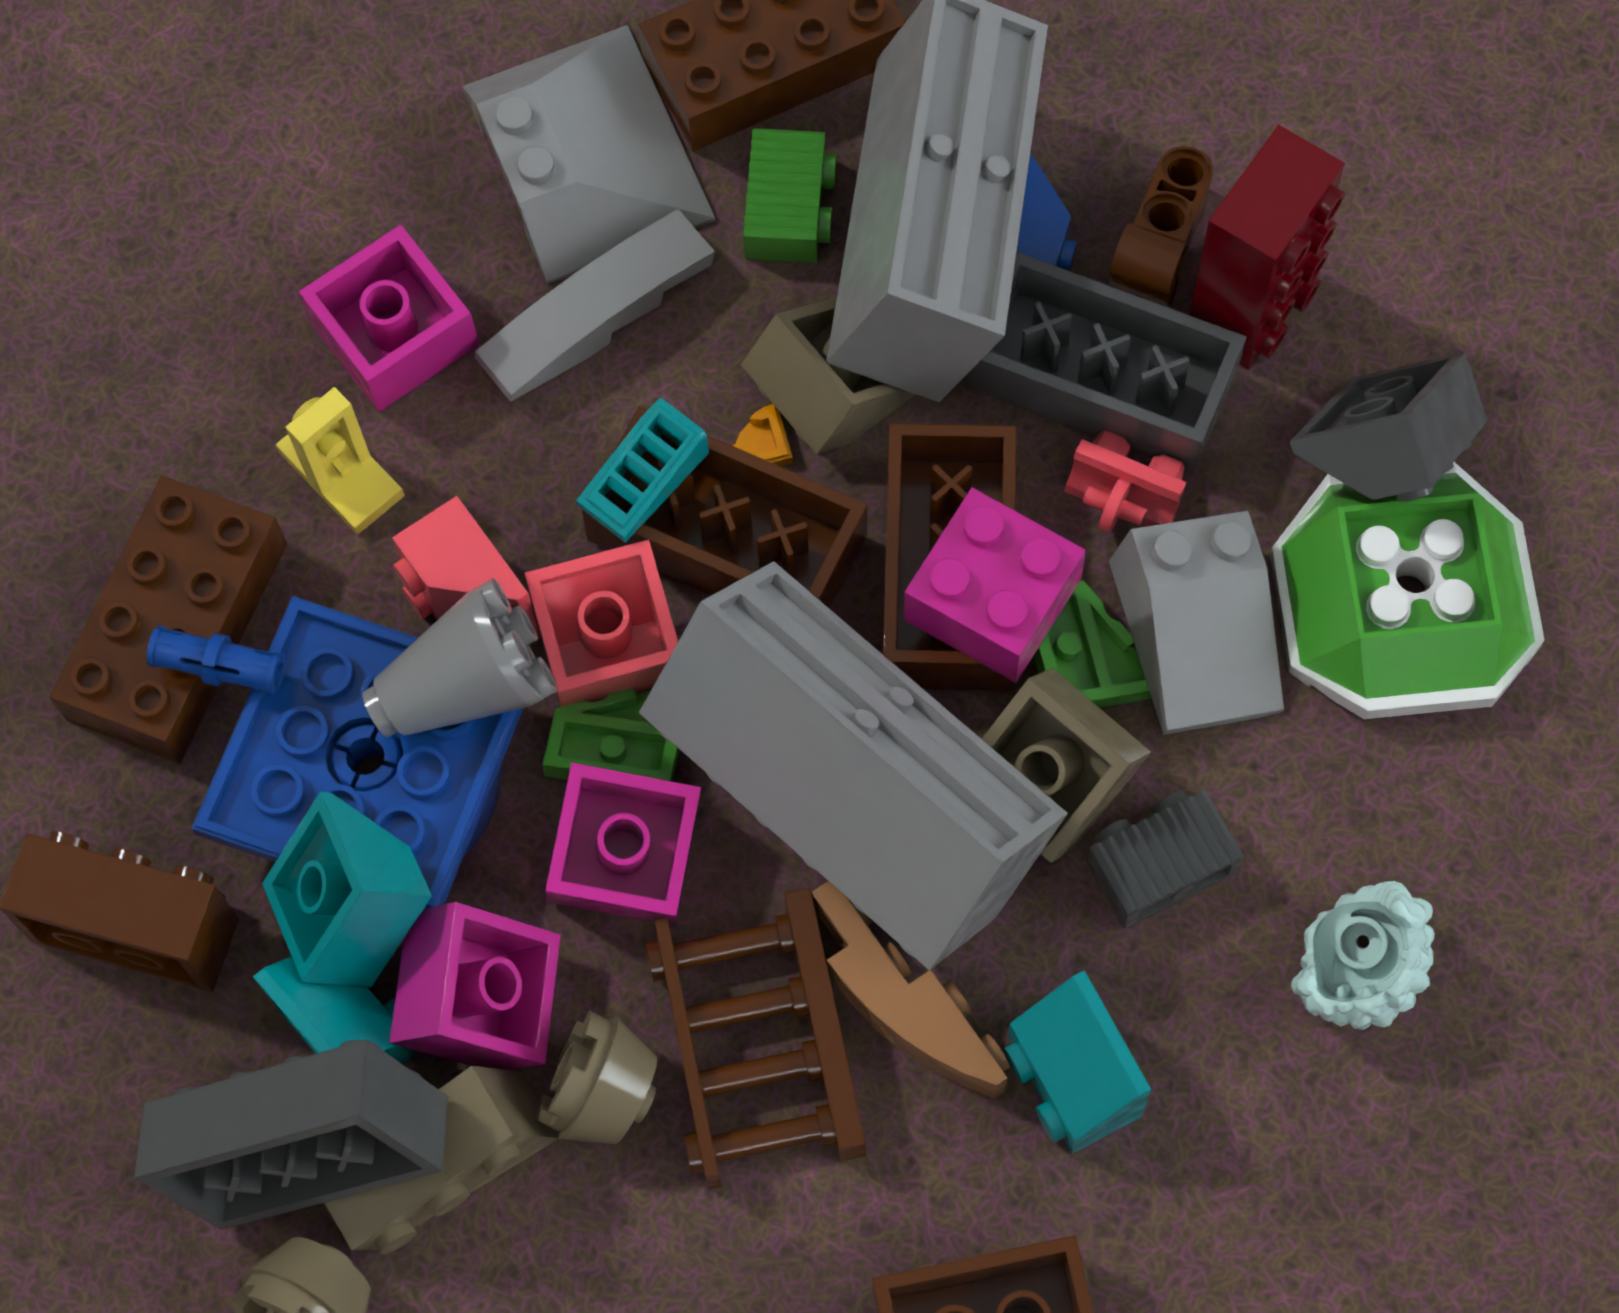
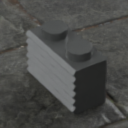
[1087,790,1244,929]

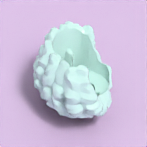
[1291,881,1435,1030]

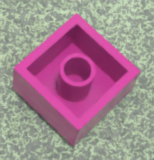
[298,225,480,413]
[904,488,1086,683]
[545,762,701,926]
[389,902,561,1070]

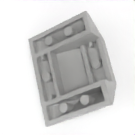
[462,25,716,285]

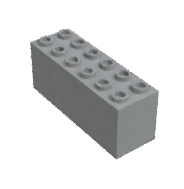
[826,0,1048,402]
[639,561,1068,971]

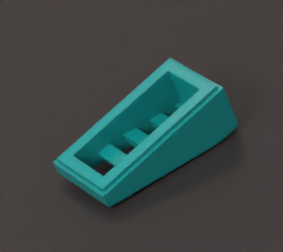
[576,398,709,543]

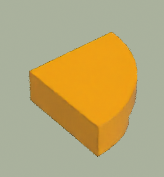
[733,404,793,467]

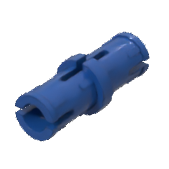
[146,625,286,694]

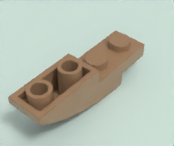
[811,881,1010,1098]

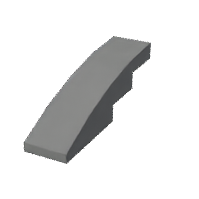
[475,209,715,402]

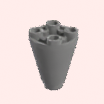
[362,578,558,738]

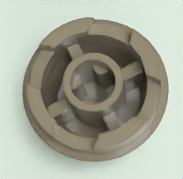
[535,1010,657,1144]
[231,1237,371,1313]

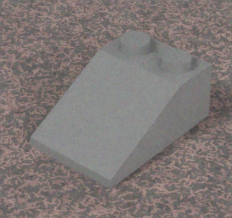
[1109,511,1284,735]

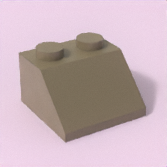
[741,297,915,455]

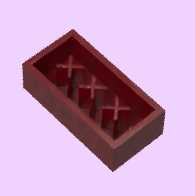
[1190,124,1345,370]

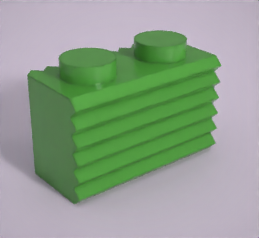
[743,128,837,263]

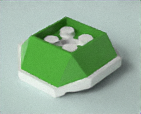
[1270,462,1545,719]

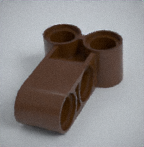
[1109,146,1213,307]

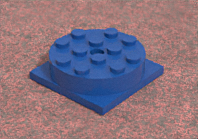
[191,596,524,909]

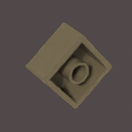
[982,668,1151,863]

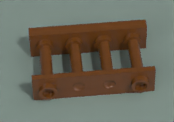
[646,888,866,1189]

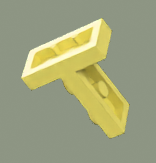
[275,387,405,535]

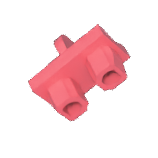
[1064,430,1187,534]

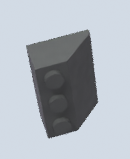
[1290,352,1488,502]

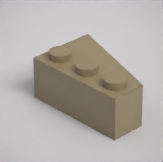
[324,1066,558,1254]

